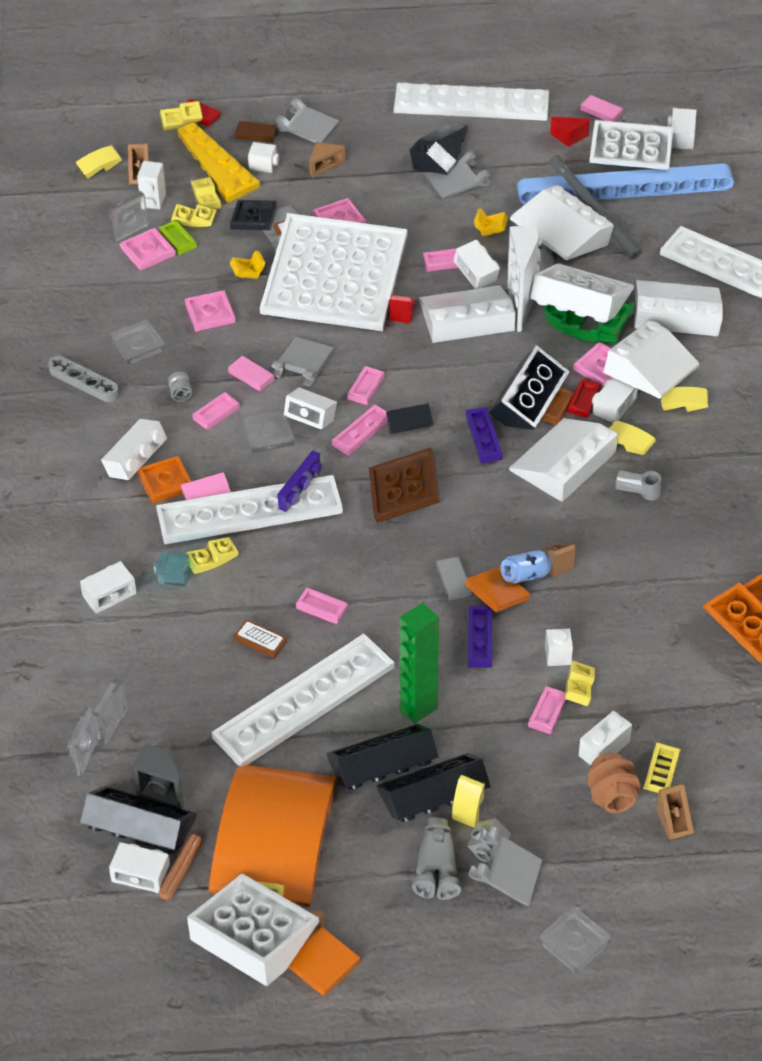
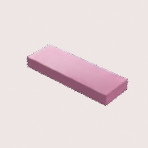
[332,404,388,456]

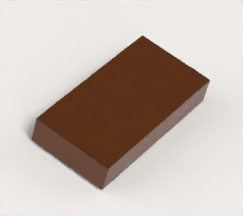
[235,121,277,142]

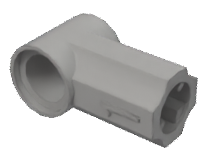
[616,470,661,501]

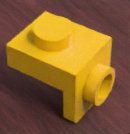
[474,208,508,236]
[230,251,265,279]

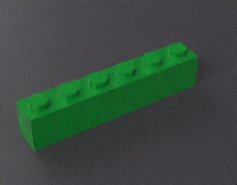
[399,602,439,723]

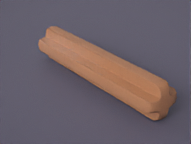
[158,834,202,901]

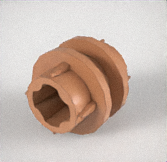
[586,753,641,813]

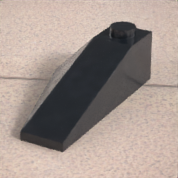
[410,123,468,175]

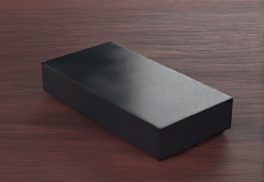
[386,403,434,434]

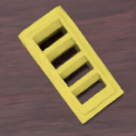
[643,742,680,793]

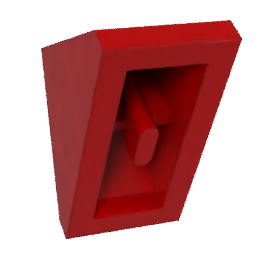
[550,116,590,147]
[390,295,417,323]

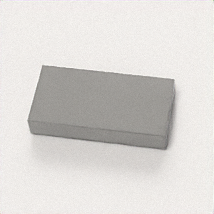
[436,557,471,601]

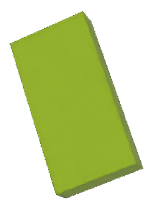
[158,220,197,255]

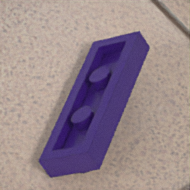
[465,407,502,463]
[277,450,322,512]
[468,606,492,668]

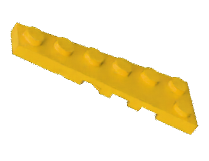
[177,122,260,203]

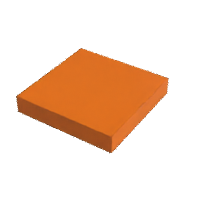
[137,456,192,504]
[465,567,530,612]
[288,927,361,997]

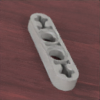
[48,356,119,402]

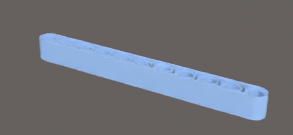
[517,164,734,205]

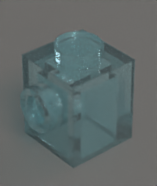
[154,551,190,587]

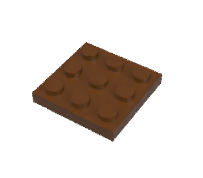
[369,447,441,523]

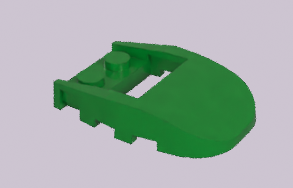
[543,301,635,343]

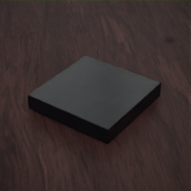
[230,200,277,230]

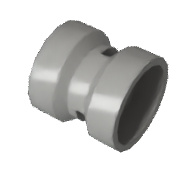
[168,372,192,402]

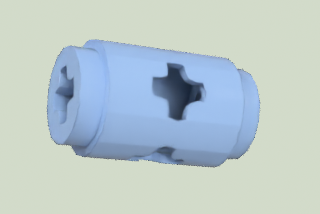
[501,550,551,583]

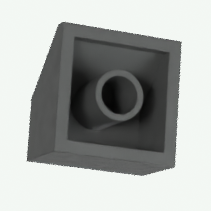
[132,743,184,809]

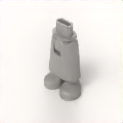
[412,817,461,900]

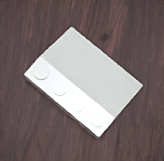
[589,120,673,170]
[510,185,614,260]
[507,225,542,332]
[530,263,634,322]
[634,280,722,336]
[419,286,515,343]
[603,321,700,399]
[509,418,618,502]
[187,874,319,986]

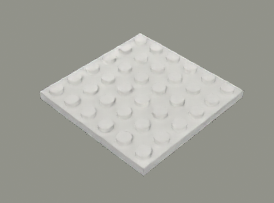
[260,213,408,331]

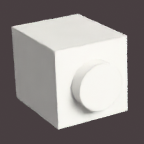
[248,142,279,173]
[545,628,573,666]

